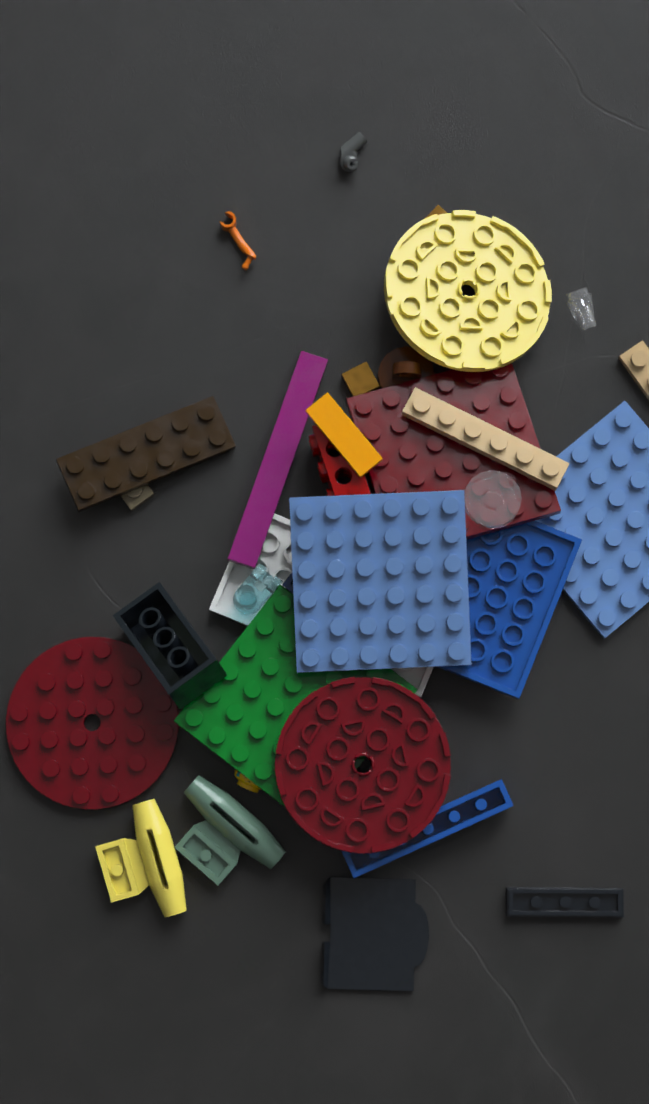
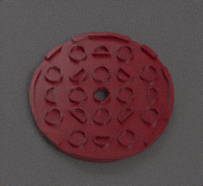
[6,637,179,809]
[275,677,451,854]

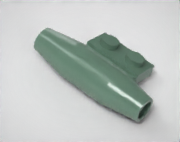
[174,775,286,885]

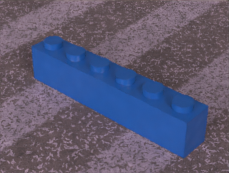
[342,779,514,878]

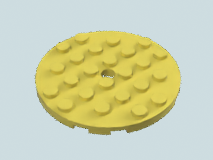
[384,210,552,372]

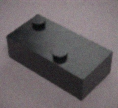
[113,582,227,709]

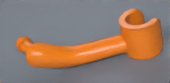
[220,211,256,270]

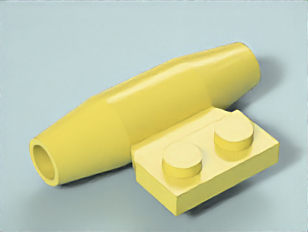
[95,799,187,917]

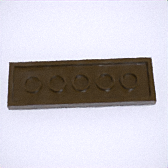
[56,396,236,513]

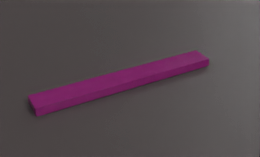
[228,351,328,570]

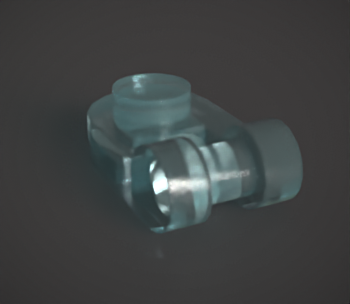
[233,563,283,615]

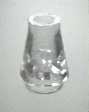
[565,287,597,331]

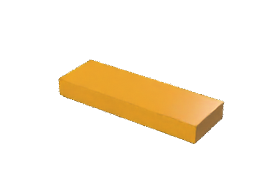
[305,392,383,478]

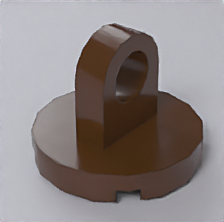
[378,346,434,389]

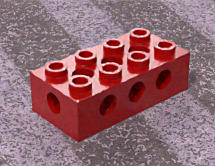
[309,425,371,496]

